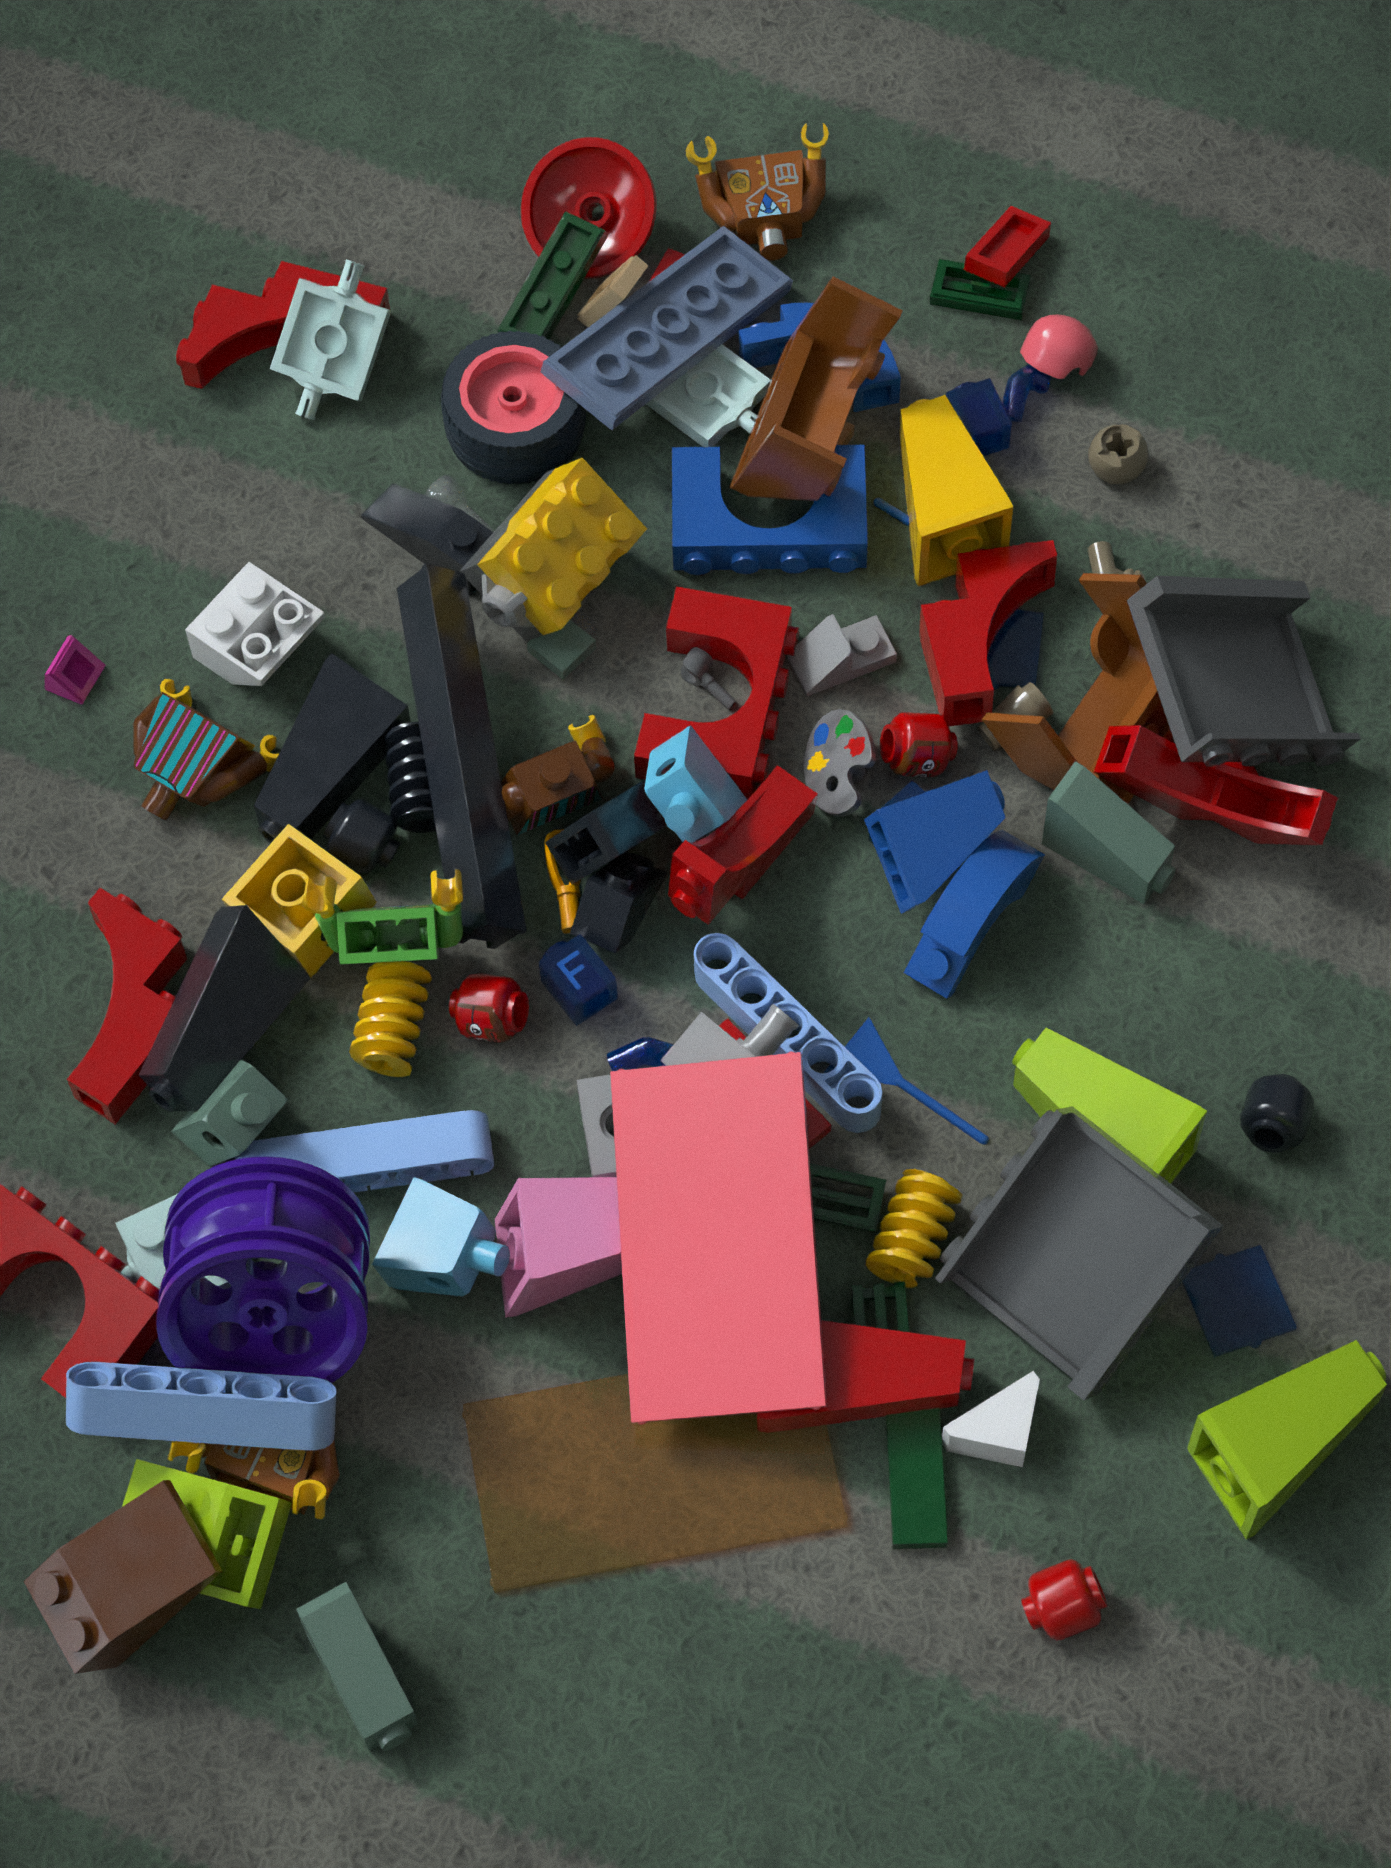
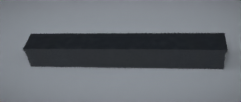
[397,563,527,949]

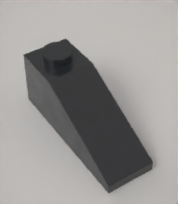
[361,484,493,596]

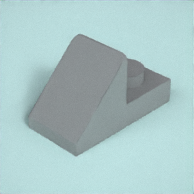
[787,614,897,696]

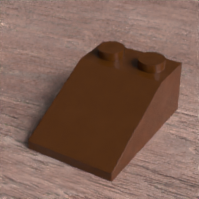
[24,1480,223,1674]

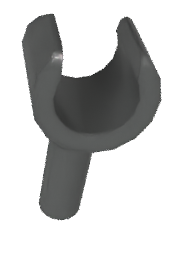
[681,647,737,710]

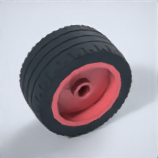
[441,331,586,484]

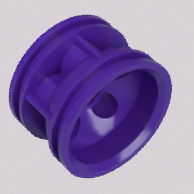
[156,1157,370,1383]

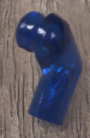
[1000,364,1051,422]
[607,1037,674,1071]

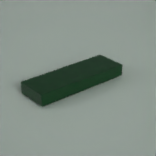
[497,211,608,340]
[885,1408,948,1549]

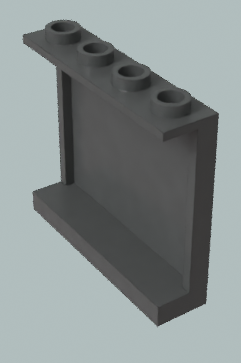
[1127,576,1361,767]
[935,1106,1223,1400]

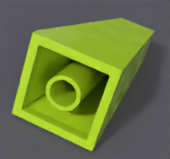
[1012,1028,1207,1184]
[1187,1340,1387,1540]

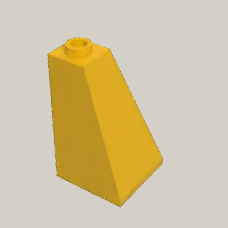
[899,395,1013,586]

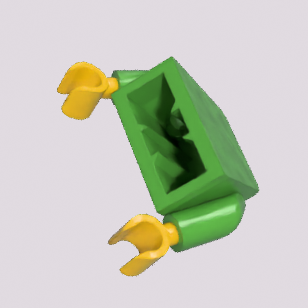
[303,869,463,964]

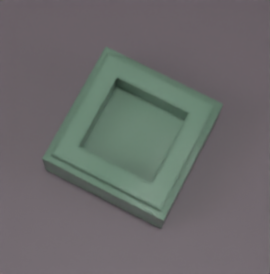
[527,620,596,680]

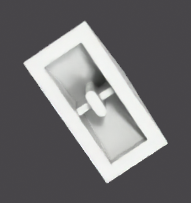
[942,1371,1040,1467]

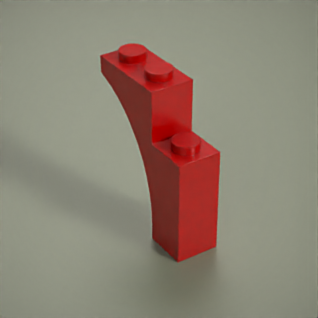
[176,261,391,389]
[919,540,1057,727]
[1093,725,1338,845]
[668,765,818,925]
[67,888,187,1125]

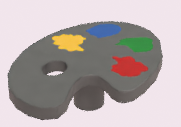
[804,709,876,817]

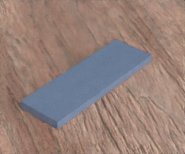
[540,226,793,430]

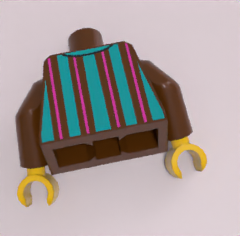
[133,679,279,821]
[501,715,615,835]

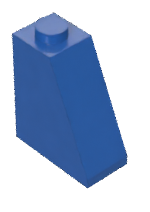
[864,770,1006,914]

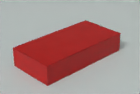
[964,206,1051,288]

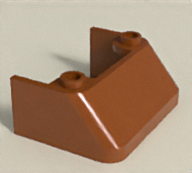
[730,276,903,501]
[982,573,1173,804]

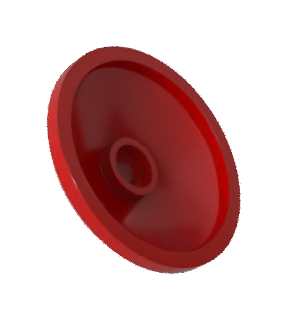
[521,137,657,279]

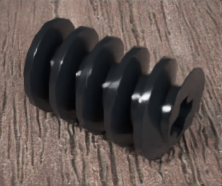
[384,722,437,833]

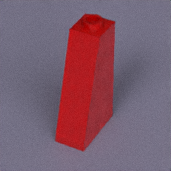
[757,1320,975,1433]

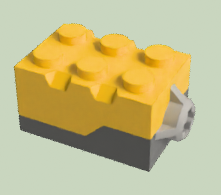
[460,458,647,641]

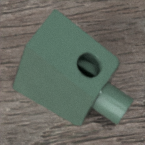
[171,1060,288,1166]

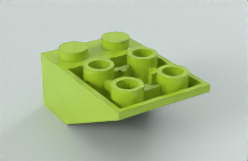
[122,1459,292,1609]

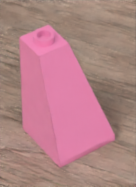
[495,1177,622,1318]

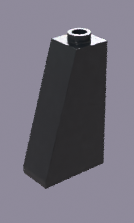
[254,653,411,844]
[139,905,311,1112]

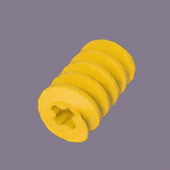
[349,961,432,1077]
[866,1169,963,1288]

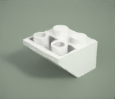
[185,562,325,686]

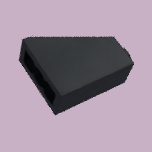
[545,779,667,885]

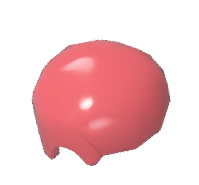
[1020,314,1098,379]

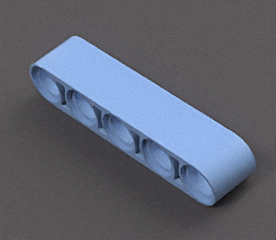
[694,933,882,1133]
[235,1110,494,1192]
[66,1362,336,1451]

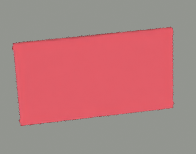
[610,1051,827,1425]

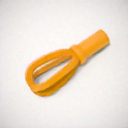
[544,829,581,934]

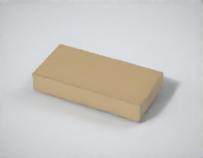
[577,255,648,327]

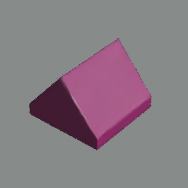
[44,635,106,704]

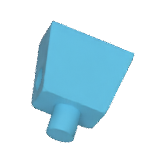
[644,725,747,842]
[372,1177,510,1296]

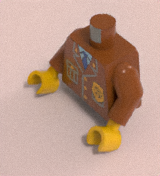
[686,123,829,260]
[168,1440,340,1519]

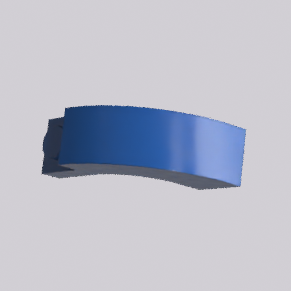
[739,303,901,412]
[904,830,1045,999]

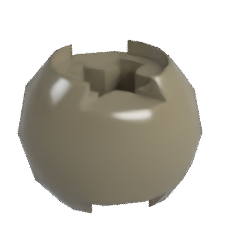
[1088,424,1149,484]

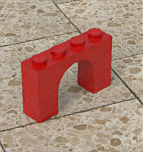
[634,586,799,799]
[0,1184,160,1398]

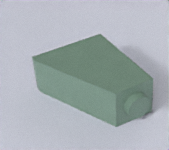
[1041,761,1176,904]
[296,1582,418,1752]

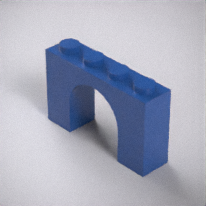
[672,445,868,575]

